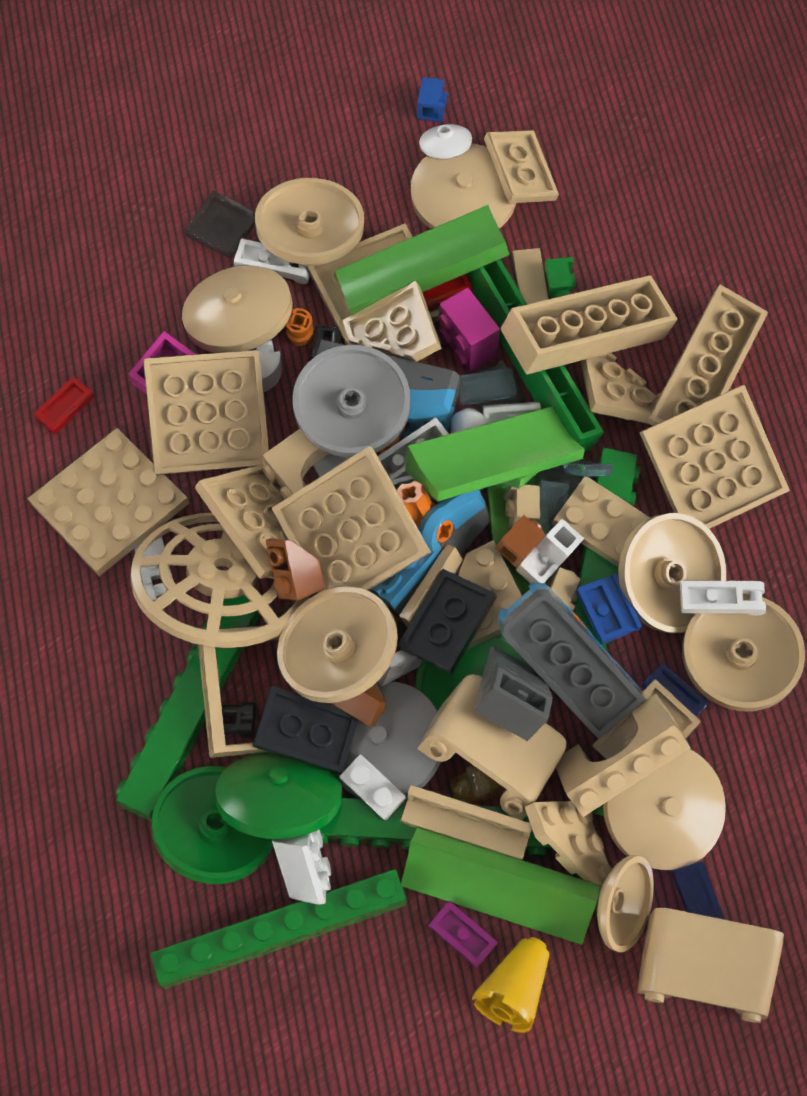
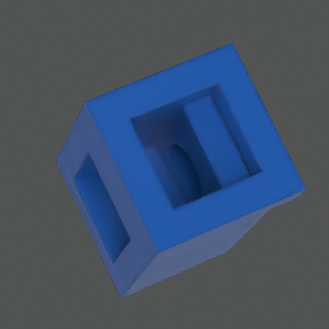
[417,77,448,123]

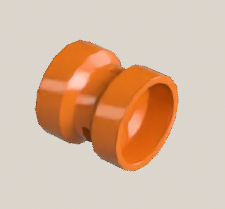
[285,308,314,346]

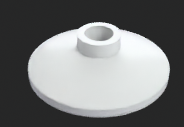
[419,124,472,159]

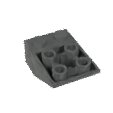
[474,645,553,741]

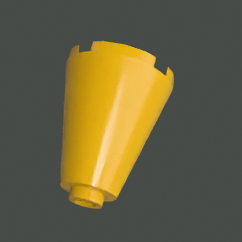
[472,937,550,1033]

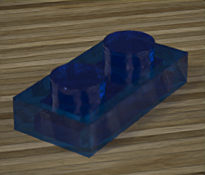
[642,663,709,717]
[672,861,725,920]

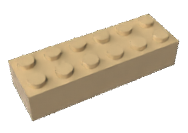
[501,275,677,375]

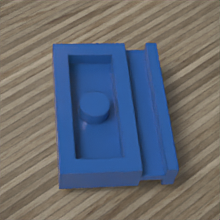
[575,573,642,645]

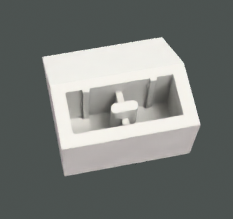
[272,829,331,905]

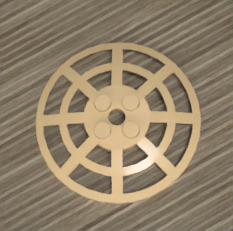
[131,513,310,648]

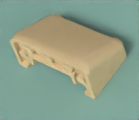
[417,675,566,820]
[637,908,784,1023]

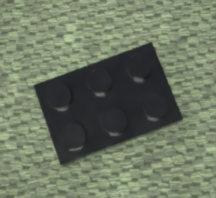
[398,569,497,675]
[252,686,358,775]

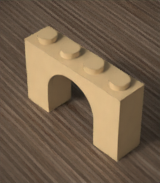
[262,429,330,499]
[556,693,691,817]

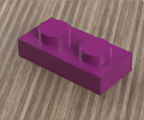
[429,901,498,969]

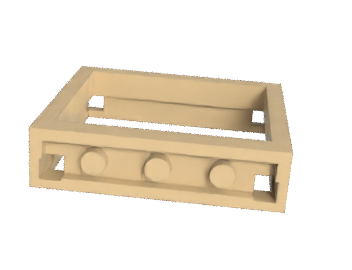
[198,626,281,758]

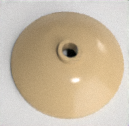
[597,855,654,952]

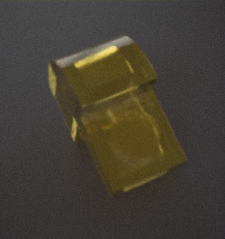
[450,765,506,805]

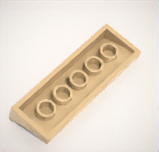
[647,284,768,426]

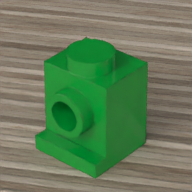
[544,257,576,299]

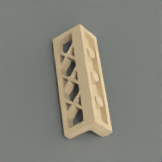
[401,785,532,860]

